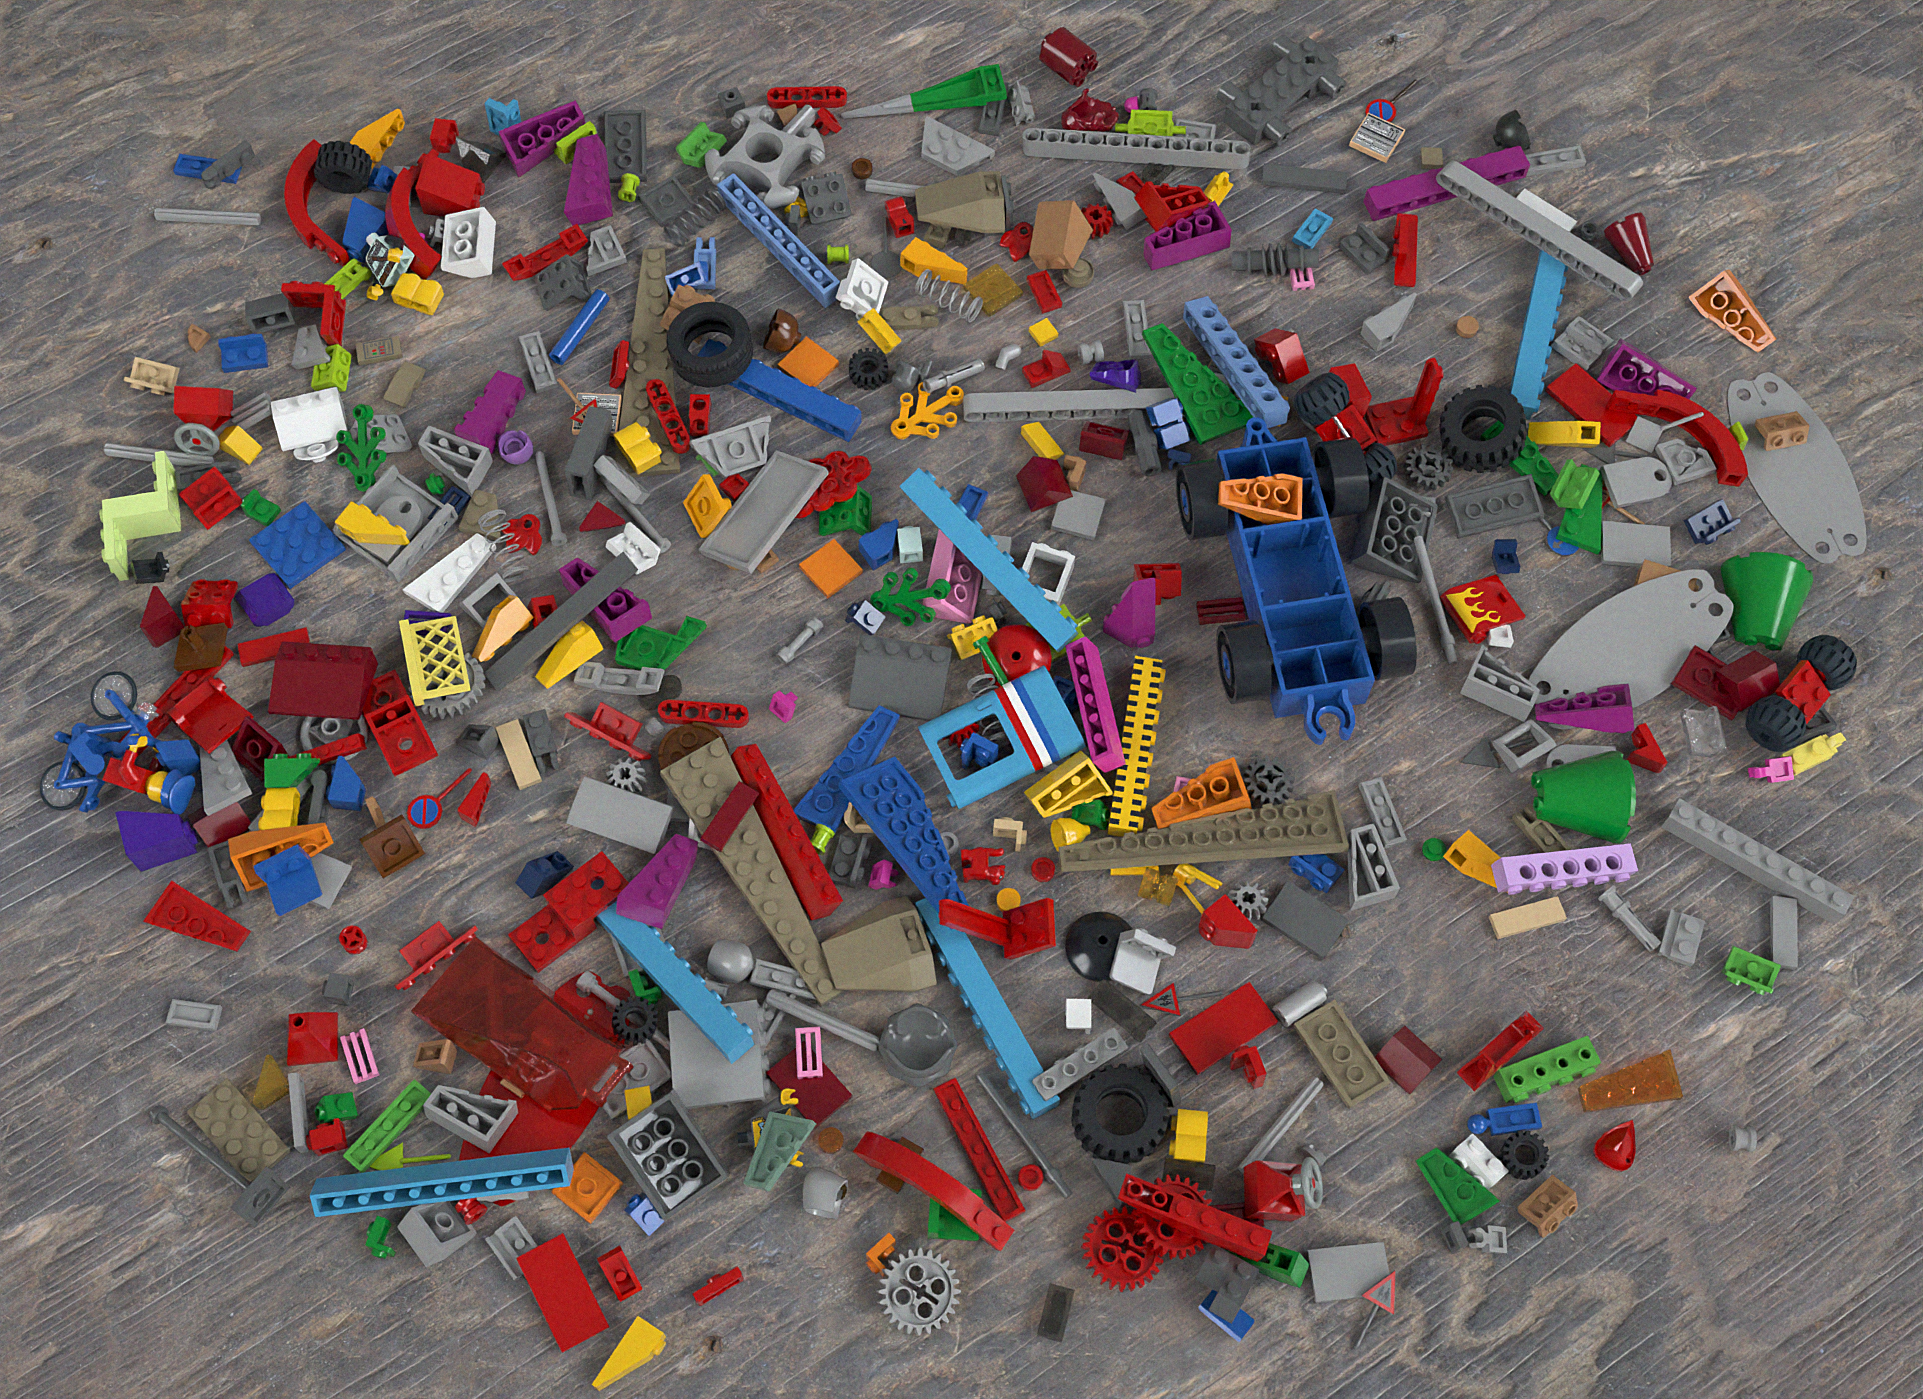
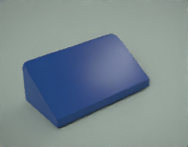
[664,261,708,297]
[1198,1290,1255,1342]

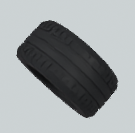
[666,302,753,388]

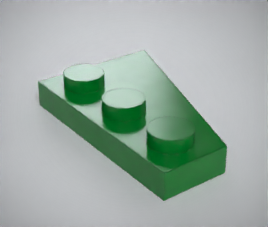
[1415,1147,1501,1226]

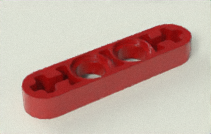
[767,86,847,109]
[646,379,691,454]
[658,700,749,728]

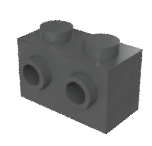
[245,293,296,334]

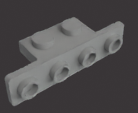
[1032,1028,1128,1101]

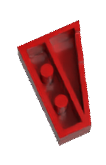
[1133,181,1211,231]

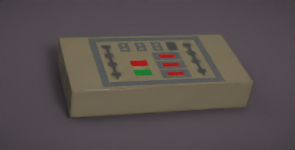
[355,336,403,366]

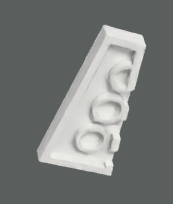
[403,533,496,613]

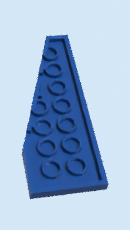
[838,757,969,930]

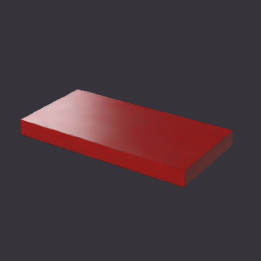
[1545,363,1637,448]
[1169,982,1278,1075]
[516,1233,610,1353]

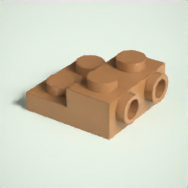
[659,285,715,344]

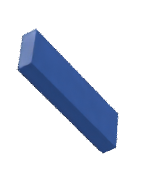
[173,154,242,184]

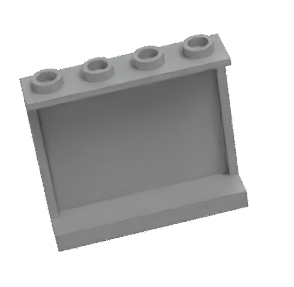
[332,465,459,583]
[668,1000,771,1111]

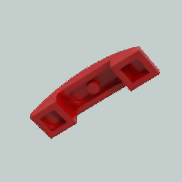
[502,224,588,281]

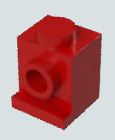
[430,118,459,153]
[527,595,557,629]
[306,1118,348,1156]

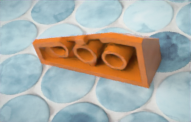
[1689,269,1776,353]
[1218,474,1302,525]
[1151,757,1252,829]
[228,823,334,892]

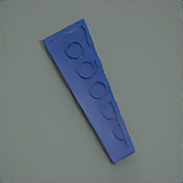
[793,705,900,833]

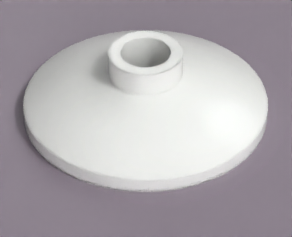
[294,439,339,462]

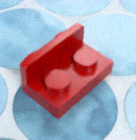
[1229,1045,1267,1089]

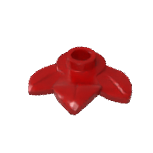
[1000,222,1034,262]
[501,514,542,556]

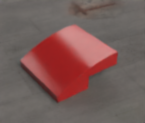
[179,466,243,530]

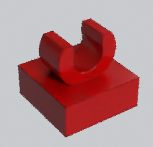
[814,107,842,136]

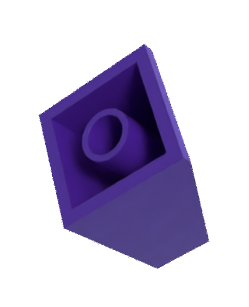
[115,811,199,872]

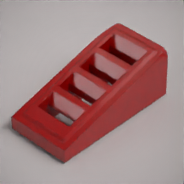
[457,772,491,827]

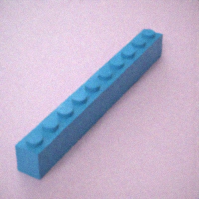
[1508,249,1569,420]
[899,468,1078,653]
[591,879,755,1064]
[915,898,1060,1120]
[310,1148,574,1217]

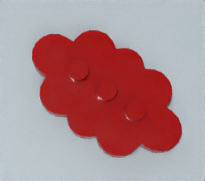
[795,451,872,519]

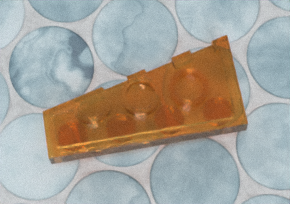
[1578,1049,1683,1113]

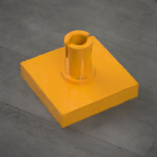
[683,474,731,538]

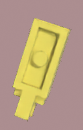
[1780,732,1846,776]

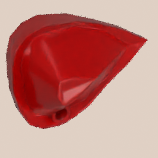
[1593,1120,1636,1172]

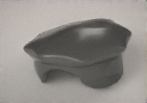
[878,1003,957,1088]

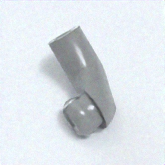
[995,344,1021,370]

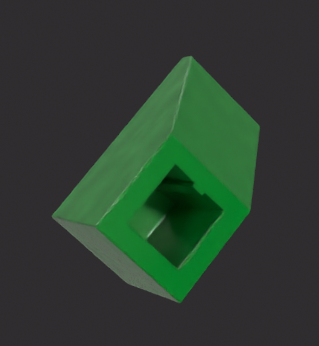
[265,753,320,788]

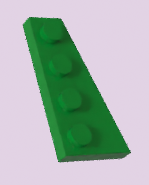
[1480,421,1559,496]
[1555,464,1603,555]

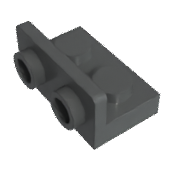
[1339,223,1389,275]
[829,835,871,889]

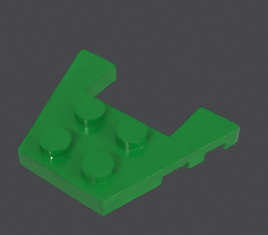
[615,616,707,671]

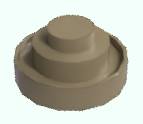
[1063,258,1094,288]

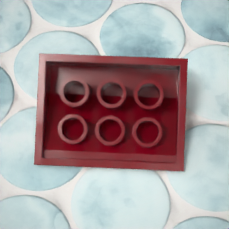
[268,642,378,720]

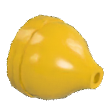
[1051,818,1090,852]

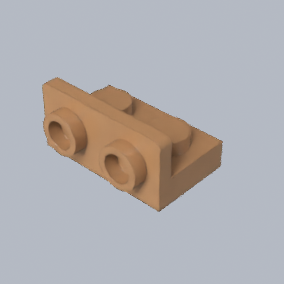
[1755,411,1809,451]
[1517,1175,1578,1238]

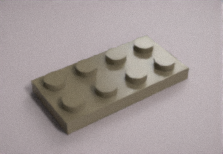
[1293,1000,1391,1110]
[187,1078,291,1183]

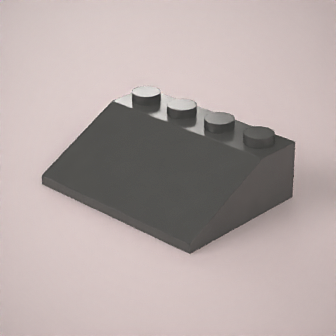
[1351,476,1438,583]
[848,634,952,721]
[607,1088,730,1221]

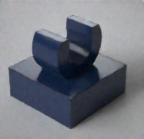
[1168,449,1192,470]

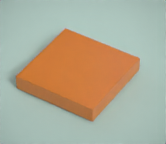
[777,336,839,387]
[799,539,863,599]
[551,1152,624,1224]

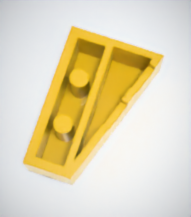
[1024,750,1113,818]

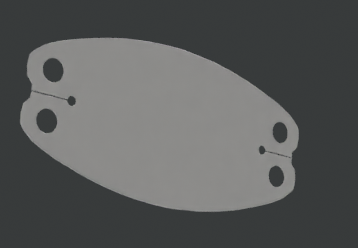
[1728,372,1867,564]
[1528,569,1733,729]

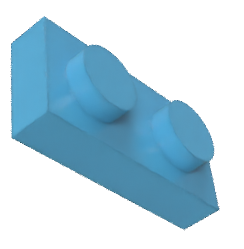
[1292,208,1333,249]

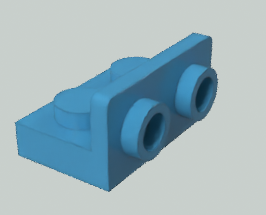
[484,98,522,136]

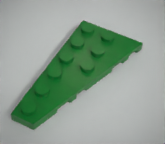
[1142,323,1254,445]

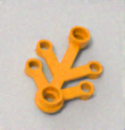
[891,382,964,439]

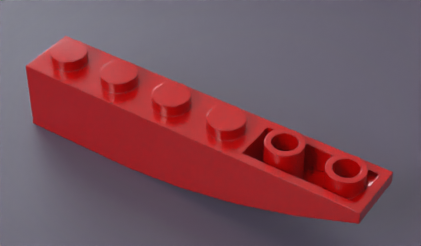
[1117,1173,1272,1262]

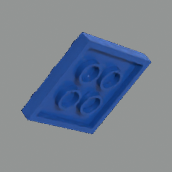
[249,501,346,589]

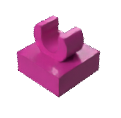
[769,690,798,723]
[868,860,899,890]

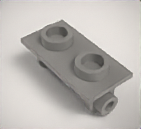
[1008,80,1035,126]

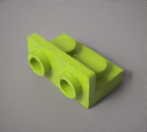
[554,121,597,164]
[311,344,352,392]

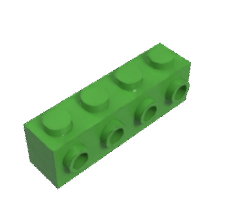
[1493,1036,1601,1104]

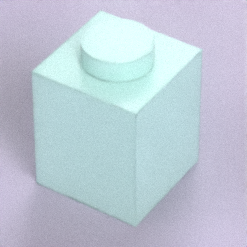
[897,526,923,563]

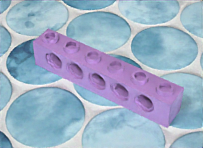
[1491,843,1638,895]

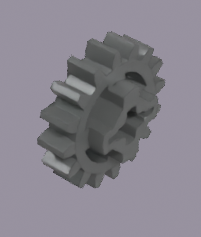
[1404,444,1454,491]
[1243,755,1295,806]

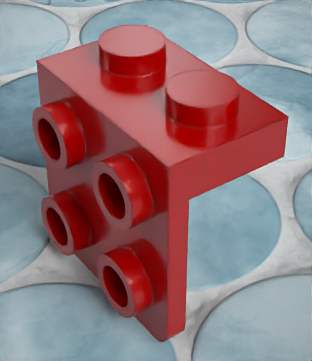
[181,579,238,628]

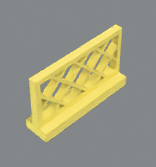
[399,616,471,706]

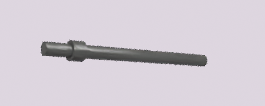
[976,1072,1073,1199]

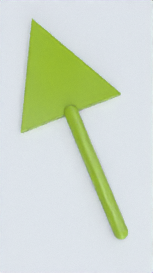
[370,1142,451,1171]

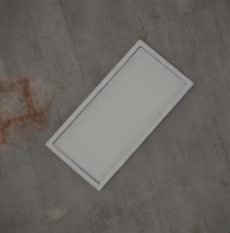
[699,450,829,574]

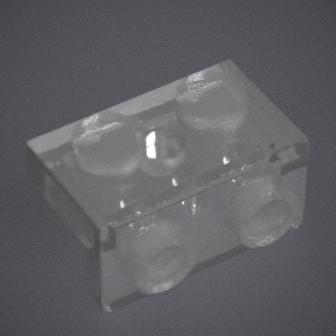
[1680,706,1726,758]

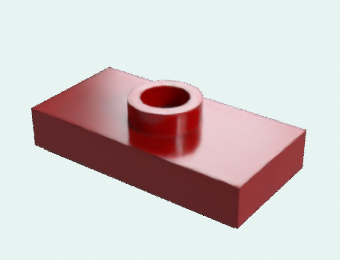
[1026,270,1063,314]
[609,340,629,389]
[692,1266,744,1306]

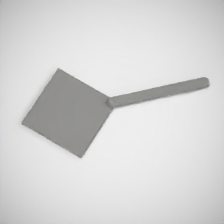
[1626,412,1704,453]

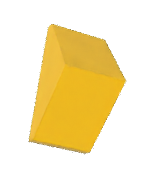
[218,425,263,465]

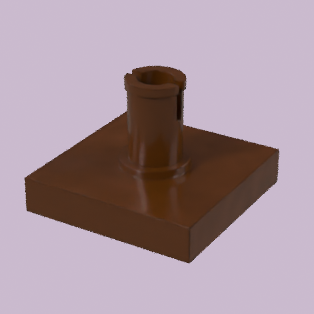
[173,623,228,672]
[359,814,425,879]

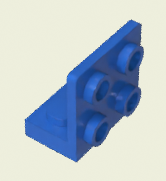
[254,844,322,916]

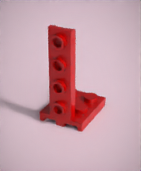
[1365,358,1444,446]
[939,898,1056,960]

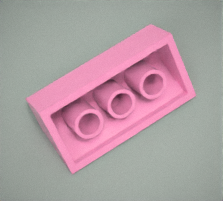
[922,529,982,624]

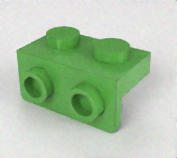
[676,122,727,168]
[1722,946,1781,995]

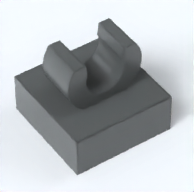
[1441,1221,1475,1254]

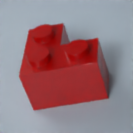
[1254,328,1310,384]
[1133,563,1182,605]

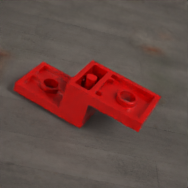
[362,669,439,777]
[508,851,629,973]

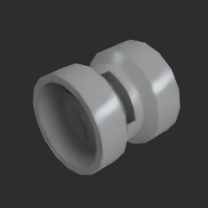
[1077,339,1104,365]

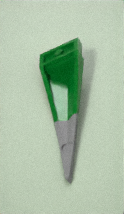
[841,64,1007,119]

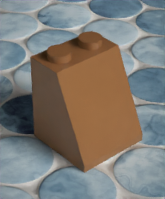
[1029,200,1093,270]

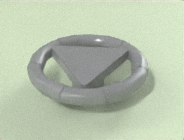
[300,712,369,765]

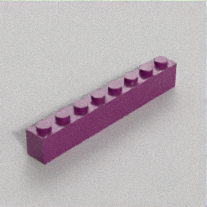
[1363,146,1531,222]

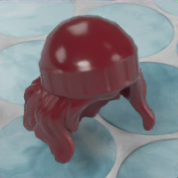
[1061,88,1119,132]

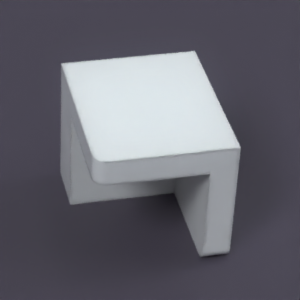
[1065,999,1091,1034]

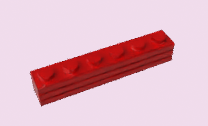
[288,733,367,766]

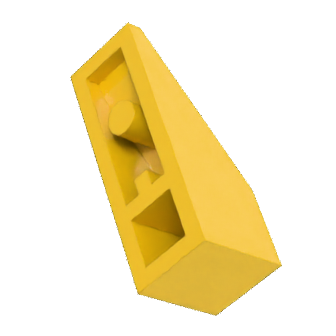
[535,620,603,689]
[592,1316,666,1391]

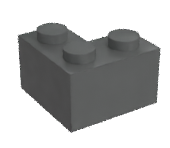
[1195,1245,1259,1324]

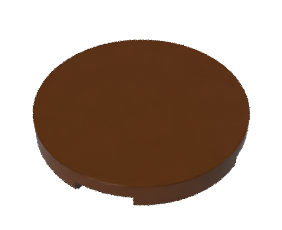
[658,722,729,770]

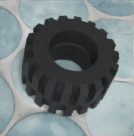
[314,141,372,194]

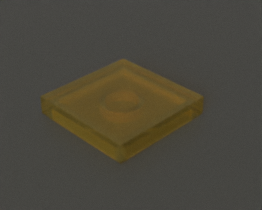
[963,263,1023,317]

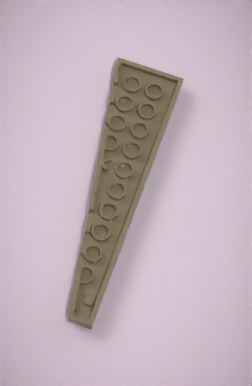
[615,248,681,477]
[660,737,842,1007]
[1059,790,1349,872]

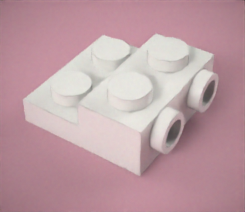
[836,258,888,320]

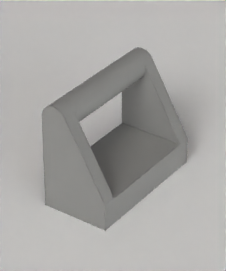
[458,573,516,629]
[1492,719,1557,774]

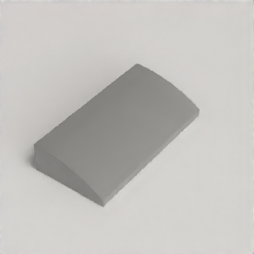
[567,776,674,854]

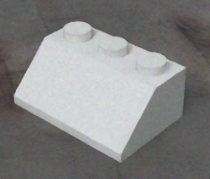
[441,207,496,278]
[271,387,348,451]

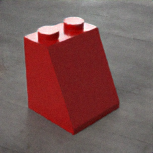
[416,154,485,217]

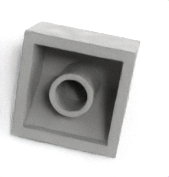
[397,1200,477,1267]

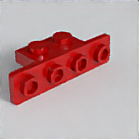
[1392,213,1418,287]
[564,702,652,761]
[393,920,478,991]

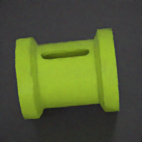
[618,173,640,202]
[827,244,849,264]
[810,824,835,855]

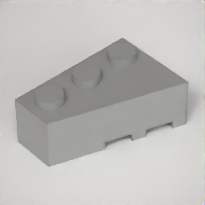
[423,1085,518,1153]

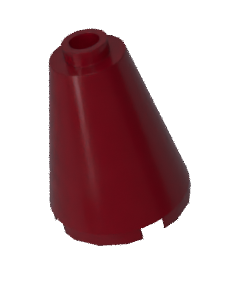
[1604,213,1654,275]

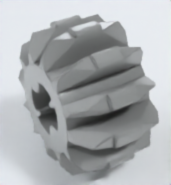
[606,757,646,793]
[1228,881,1268,921]

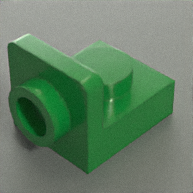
[241,489,282,527]
[1071,800,1110,830]
[628,969,662,1005]

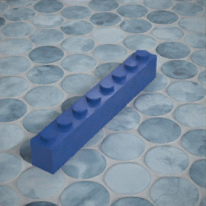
[697,338,862,442]

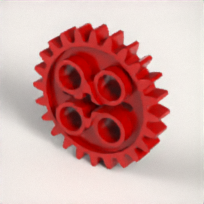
[1133,1175,1212,1260]
[1081,1206,1164,1292]

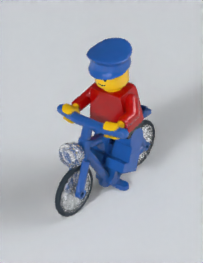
[40,671,195,815]

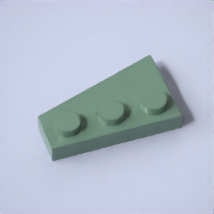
[743,1111,816,1192]

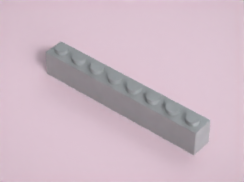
[1661,798,1855,925]

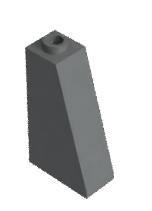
[565,406,613,500]

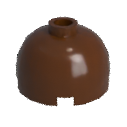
[763,308,801,353]

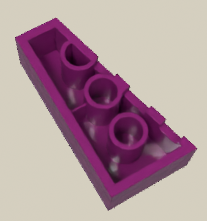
[499,100,586,178]
[564,134,613,226]
[1143,200,1232,271]
[454,370,526,454]
[558,557,652,643]
[616,834,699,929]

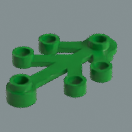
[336,404,386,492]
[870,568,951,626]

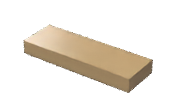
[495,719,542,790]
[1489,896,1567,939]

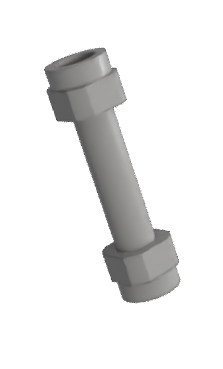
[776,617,823,665]

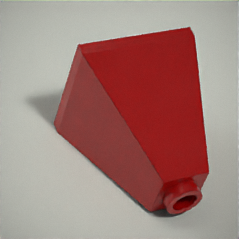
[287,1012,338,1066]

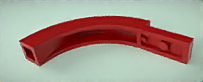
[284,139,350,267]
[385,148,442,280]
[1607,389,1748,487]
[853,1131,1015,1251]

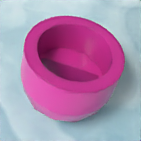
[1124,96,1139,113]

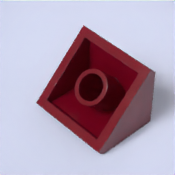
[1079,421,1129,461]
[1016,456,1073,513]
[579,501,626,533]
[140,586,184,648]
[1715,650,1780,711]
[232,716,289,781]
[188,801,252,848]
[1374,1026,1442,1095]

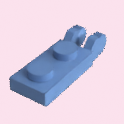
[694,237,716,289]

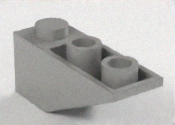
[1093,173,1147,230]
[1361,292,1417,352]

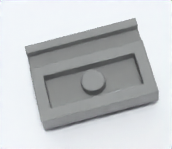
[1657,909,1705,967]
[485,1216,538,1282]

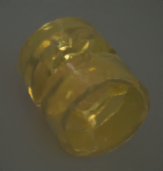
[1137,867,1179,907]

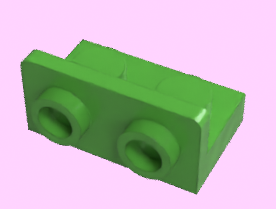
[1550,459,1600,509]

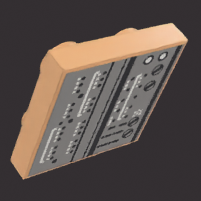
[1349,113,1405,163]
[572,393,622,437]

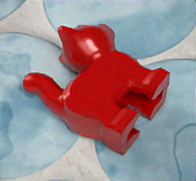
[960,847,1006,885]

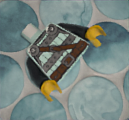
[366,233,415,301]

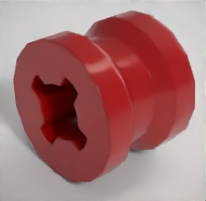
[339,925,368,955]
[455,1198,487,1225]

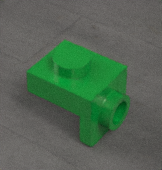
[315,1092,358,1124]
[365,1216,396,1259]

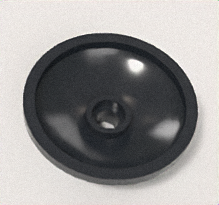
[1065,912,1133,982]

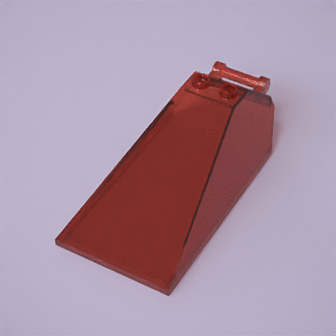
[411,936,634,1112]

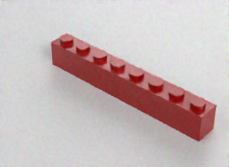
[730,744,843,921]

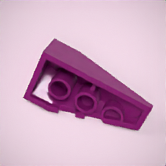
[1597,338,1697,399]
[1102,578,1155,648]
[1535,683,1635,733]

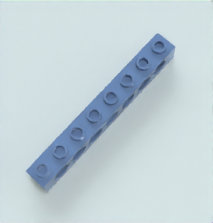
[717,173,840,308]
[1183,296,1290,428]

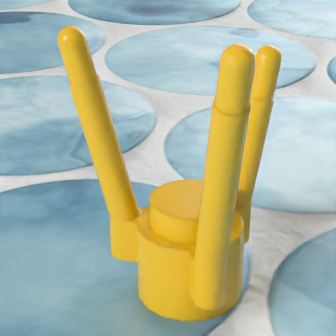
[1173,863,1222,914]

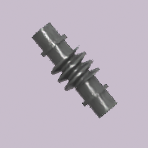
[1232,243,1319,276]

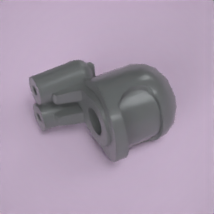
[892,360,934,392]

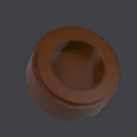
[852,158,873,180]

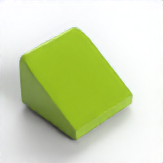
[1728,421,1748,451]

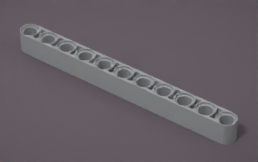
[1022,128,1251,169]
[1436,160,1643,302]
[963,388,1185,422]

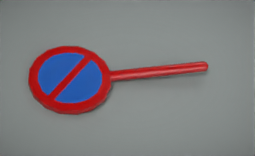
[407,768,472,829]

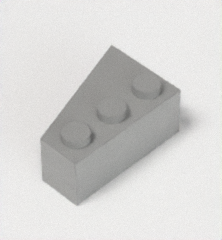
[418,425,493,497]
[1460,644,1540,722]
[1347,823,1400,911]

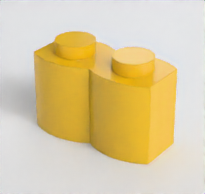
[391,273,444,315]
[613,422,662,475]
[258,787,300,830]
[1169,1109,1208,1166]

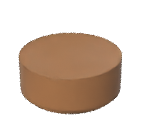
[1456,316,1479,338]

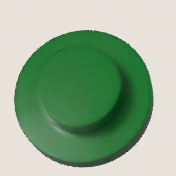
[426,473,445,495]
[1422,838,1447,861]

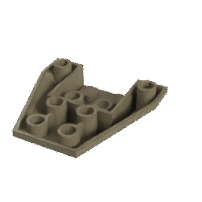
[914,171,1005,233]
[821,896,937,992]

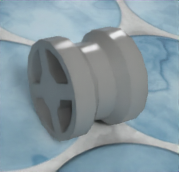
[1729,1125,1757,1152]

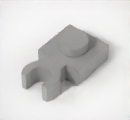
[1468,1225,1507,1254]

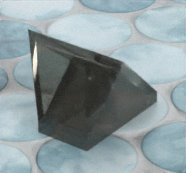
[456,138,506,183]

